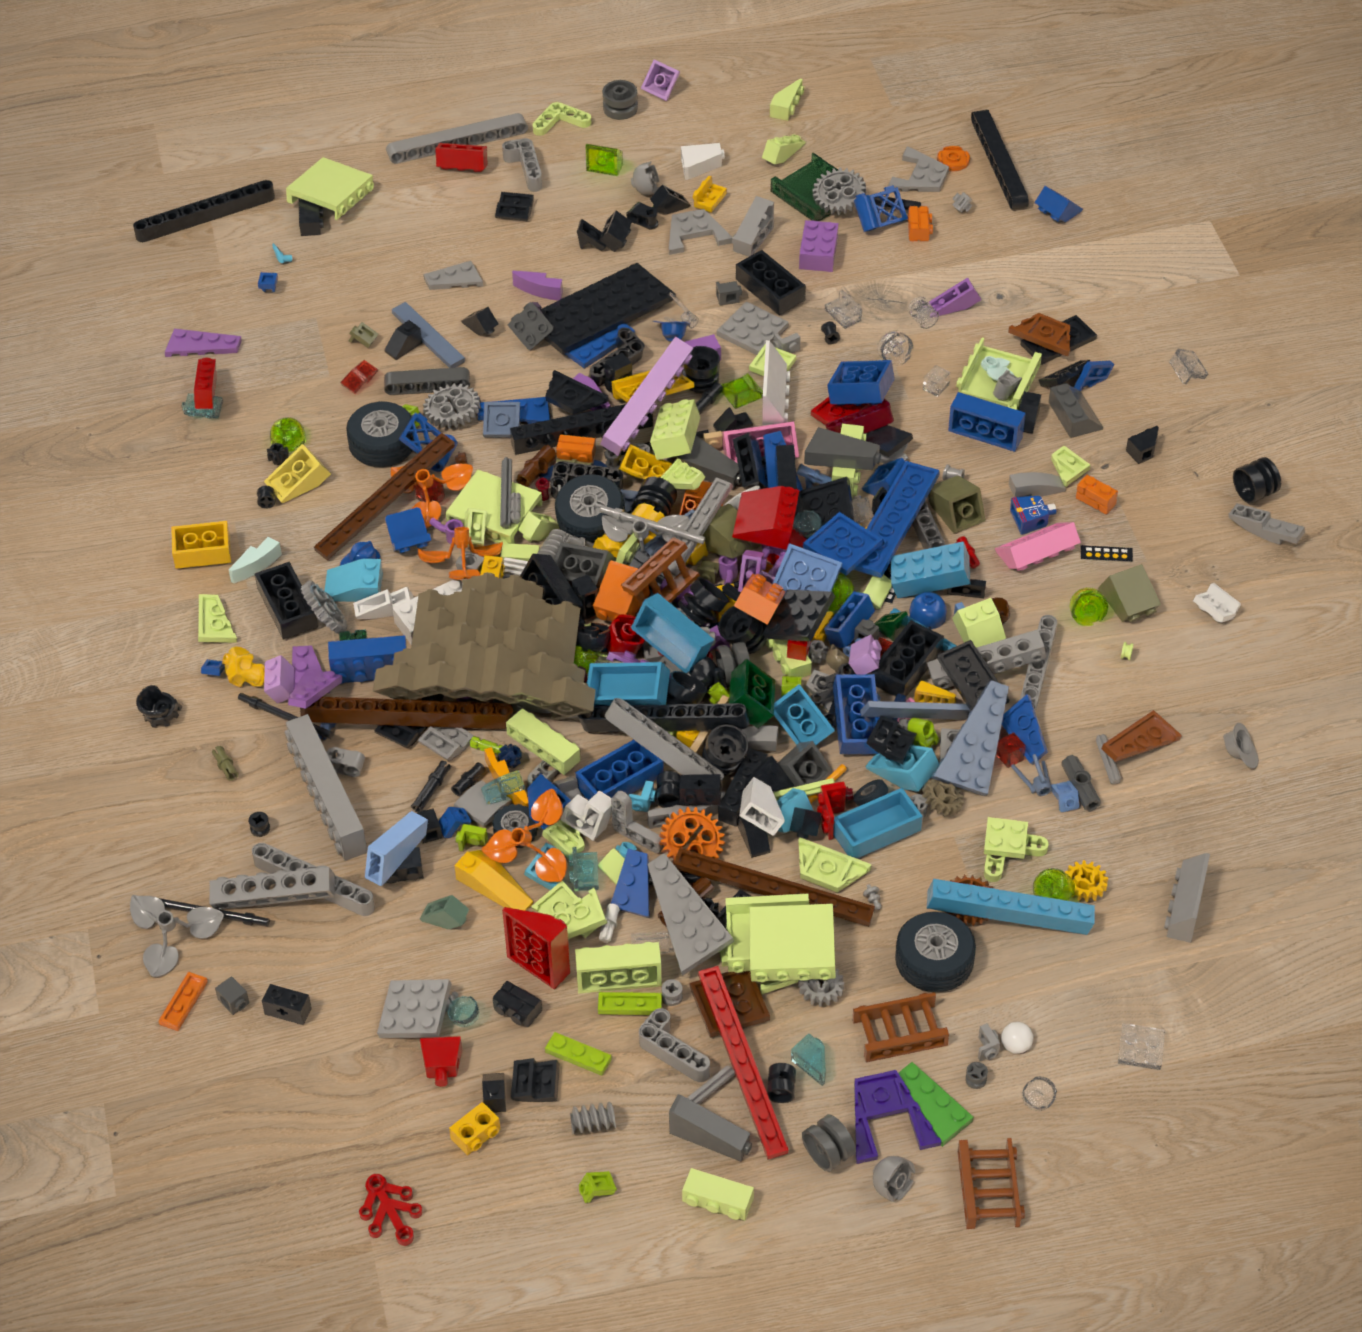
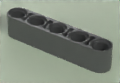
[384,367,470,395]

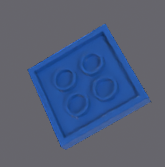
[803,512,882,575]

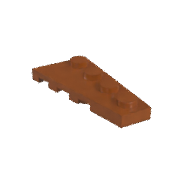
[1101,710,1182,762]

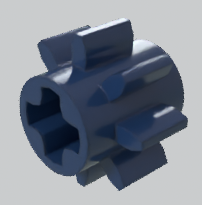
[498,744,522,768]

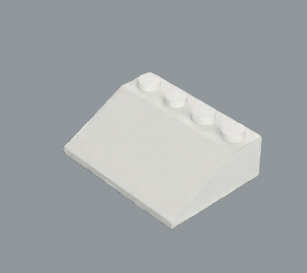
[762,340,790,426]

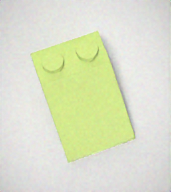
[952,598,1006,648]

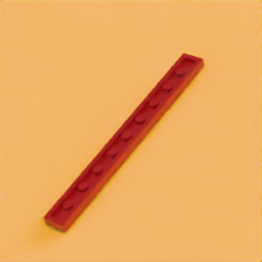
[698,966,789,1160]

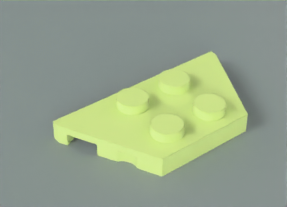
[798,837,871,892]

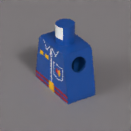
[1010,496,1056,535]

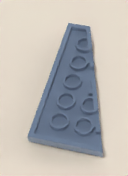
[931,680,1009,796]

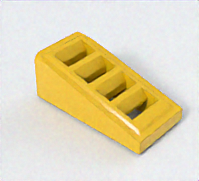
[914,680,956,704]

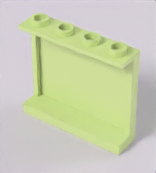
[286,157,374,220]
[956,337,1042,410]
[446,469,542,544]
[725,894,809,973]
[749,904,836,982]

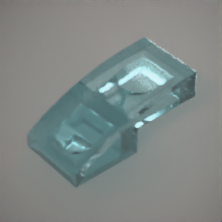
[481,770,525,805]

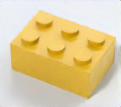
[171,521,231,569]

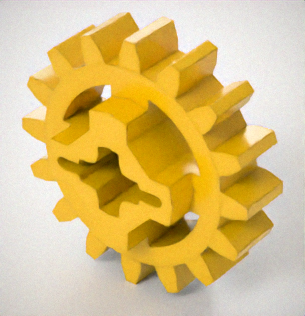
[1063,860,1108,902]

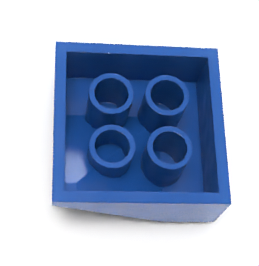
[827,360,895,406]

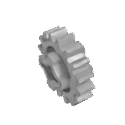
[798,969,844,1007]

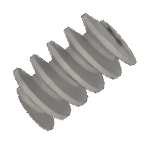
[537,529,567,560]
[570,1102,616,1135]

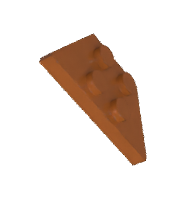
[1008,313,1070,357]

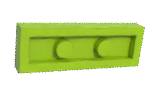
[598,992,662,1015]
[545,1032,612,1076]

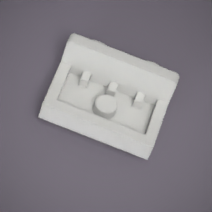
[1193,583,1241,623]

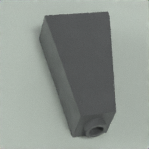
[804,427,881,470]
[675,436,742,490]
[669,1094,752,1162]

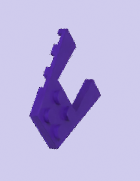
[854,1070,941,1164]

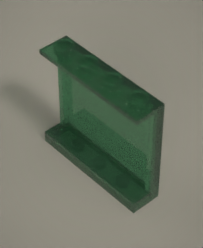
[770,153,839,221]

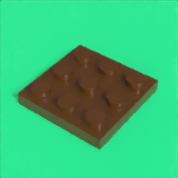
[689,971,770,1038]

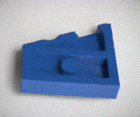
[1074,360,1115,391]

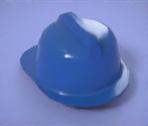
[652,321,690,341]
[340,541,380,566]

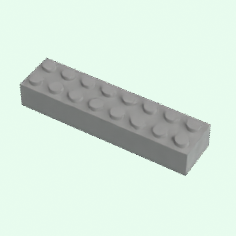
[284,714,367,861]

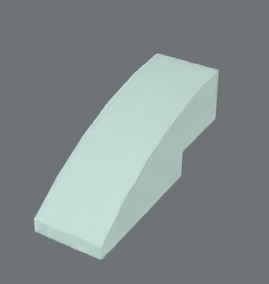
[229,537,282,583]

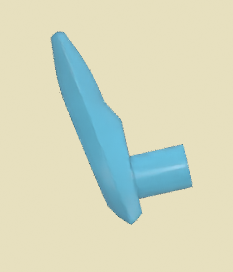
[272,243,292,263]

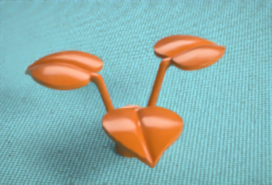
[391,464,473,529]
[418,527,503,580]
[481,789,567,882]

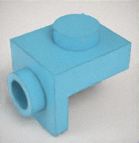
[629,781,656,812]

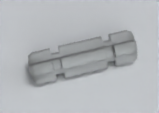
[511,492,521,524]

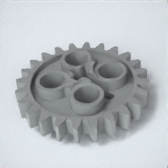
[812,167,867,215]
[423,383,481,428]
[301,580,348,634]

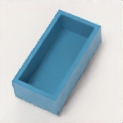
[891,542,970,598]
[631,593,715,673]
[587,662,670,706]
[833,788,923,859]

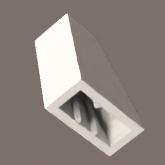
[681,143,725,180]
[739,777,785,836]

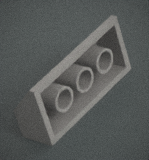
[1164,853,1210,943]

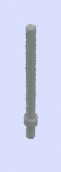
[600,505,705,544]

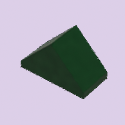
[874,611,908,642]

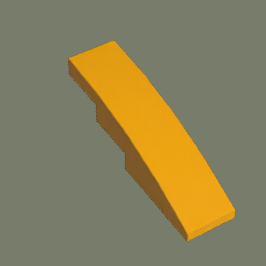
[484,747,529,808]

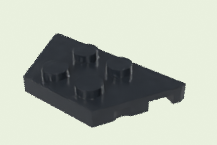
[545,370,609,415]

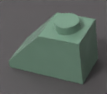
[420,895,469,930]

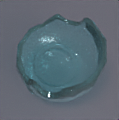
[793,510,822,538]
[447,996,480,1027]

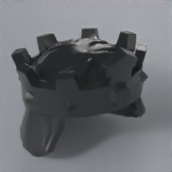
[136,685,182,728]

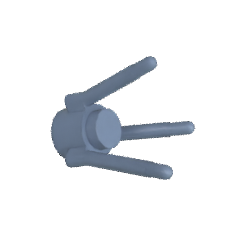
[1011,754,1052,796]

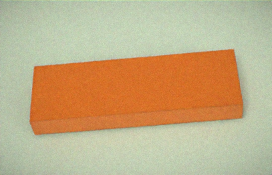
[158,972,208,1031]

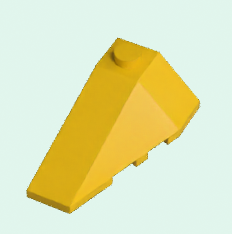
[619,444,672,479]
[454,850,533,911]

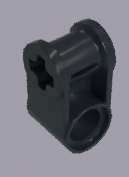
[626,202,659,230]

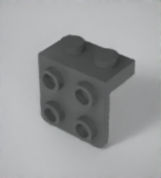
[507,302,554,350]

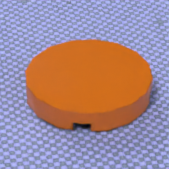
[937,146,970,171]

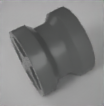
[965,1062,988,1089]

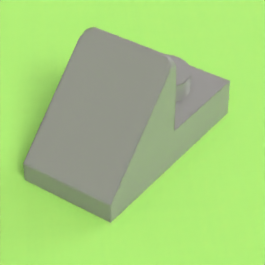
[552,776,582,809]

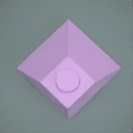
[641,59,680,101]

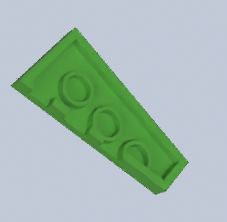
[899,1062,973,1147]

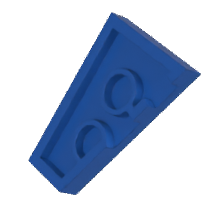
[1002,694,1048,765]
[611,849,650,918]

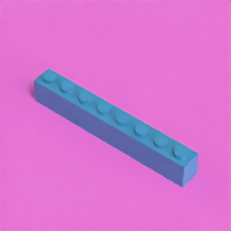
[927,879,1095,935]

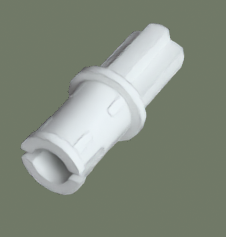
[599,904,620,943]

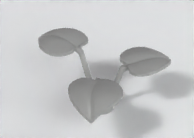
[602,515,689,558]
[130,895,224,978]

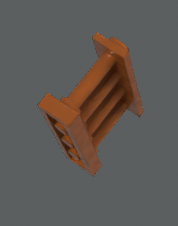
[621,537,700,616]
[852,992,949,1063]
[957,1138,1025,1229]

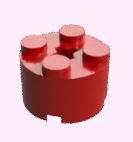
[606,614,645,655]

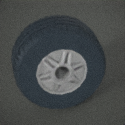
[346,401,414,467]
[555,474,626,543]
[895,912,976,992]

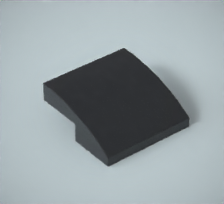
[495,192,534,221]
[867,716,917,764]
[374,725,428,748]
[511,1058,560,1102]

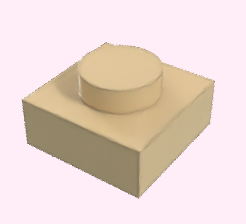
[704,431,723,449]

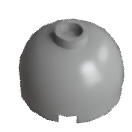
[631,161,660,196]
[873,1156,915,1202]

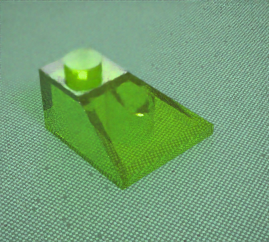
[585,144,623,176]
[721,373,763,409]

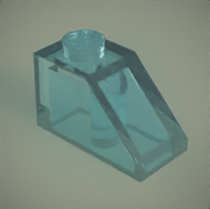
[791,1034,826,1086]

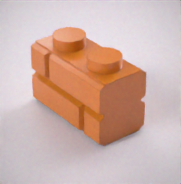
[908,206,933,241]
[556,435,596,463]
[1076,475,1118,514]

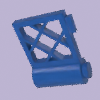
[853,185,908,232]
[399,413,458,472]

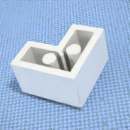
[561,791,612,841]

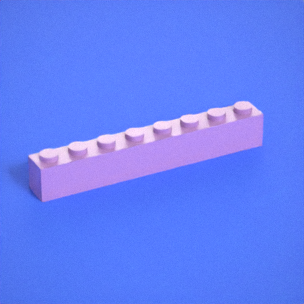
[600,337,693,456]

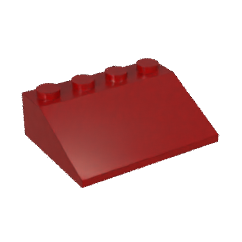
[732,486,799,550]
[502,907,570,990]

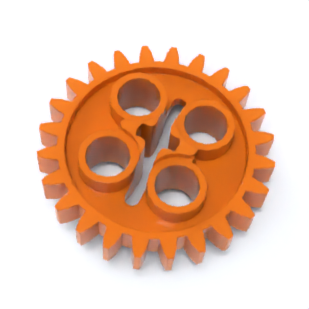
[659,807,725,863]

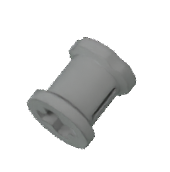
[942,464,965,480]

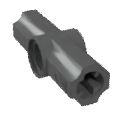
[1061,755,1101,811]

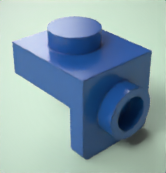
[439,807,471,838]

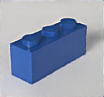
[824,591,875,648]

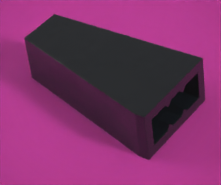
[775,444,799,520]

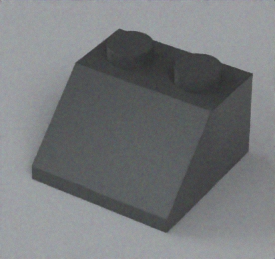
[778,741,833,787]

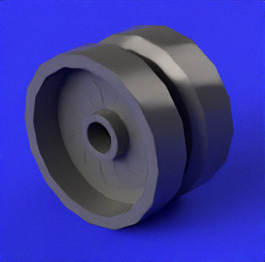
[602,80,638,120]
[715,642,750,688]
[802,1114,856,1172]

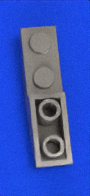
[1228,503,1305,545]
[647,792,725,829]

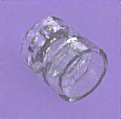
[907,297,939,329]

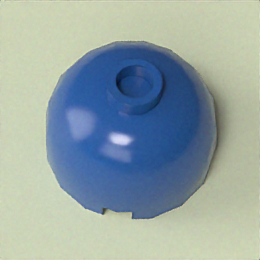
[909,592,947,629]

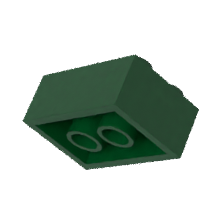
[729,659,776,729]

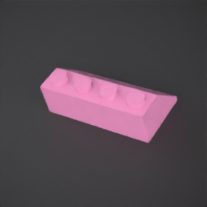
[722,421,799,463]
[995,522,1081,571]

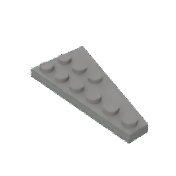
[647,853,734,976]

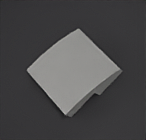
[418,726,474,761]
[454,780,512,827]

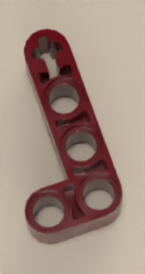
[825,398,894,434]

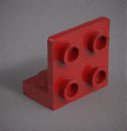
[817,781,846,840]

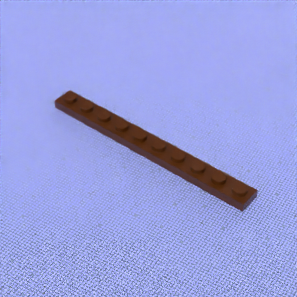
[314,433,455,561]
[673,848,875,927]

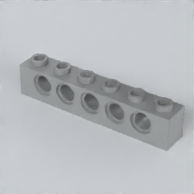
[927,629,1046,689]
[209,865,335,910]

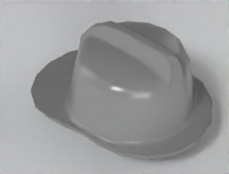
[1223,723,1259,768]

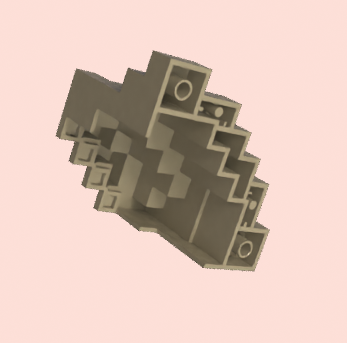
[373,572,596,720]

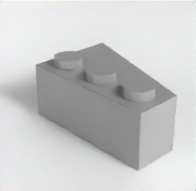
[732,196,774,257]

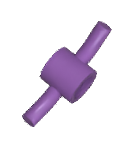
[429,518,463,545]
[718,554,738,585]

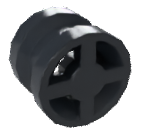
[257,486,276,509]
[248,812,270,837]

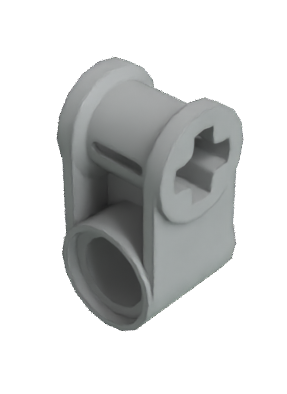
[993,370,1022,400]
[326,747,365,777]

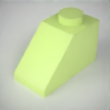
[518,511,559,542]

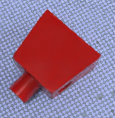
[420,1036,462,1087]

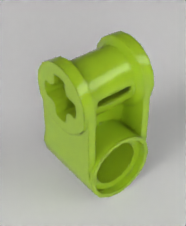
[907,718,939,748]

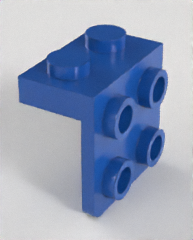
[385,507,431,553]

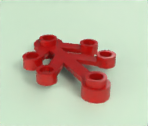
[359,1174,423,1246]

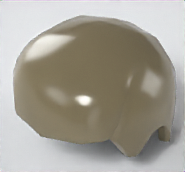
[825,644,849,672]

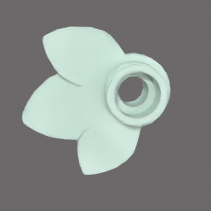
[981,356,1014,381]

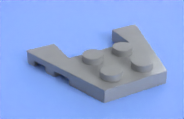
[888,147,949,192]
[669,209,732,255]

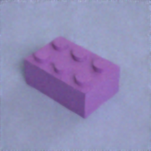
[799,220,839,272]

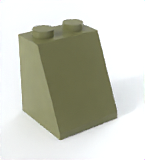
[928,475,986,534]
[703,504,761,559]
[1098,564,1161,622]

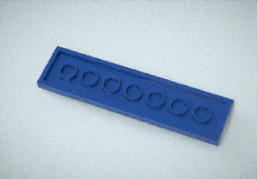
[853,461,940,578]

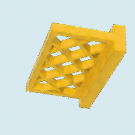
[612,370,694,403]

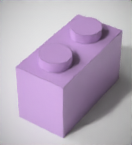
[849,635,882,674]
[264,655,294,704]

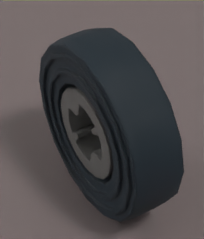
[853,779,889,807]

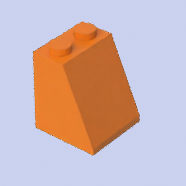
[593,560,651,622]

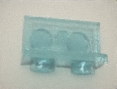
[181,393,223,419]
[569,847,599,891]

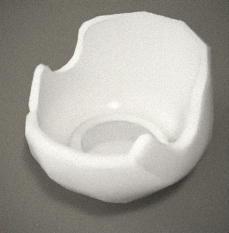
[1001,1022,1033,1054]

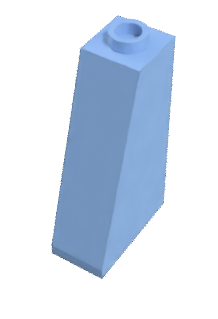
[365,811,428,886]

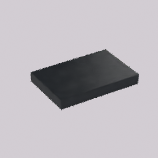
[864,425,913,457]

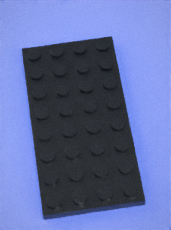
[540,263,676,355]

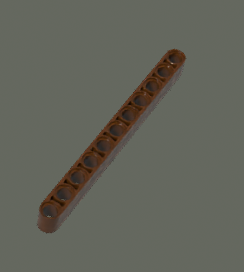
[300,697,513,729]

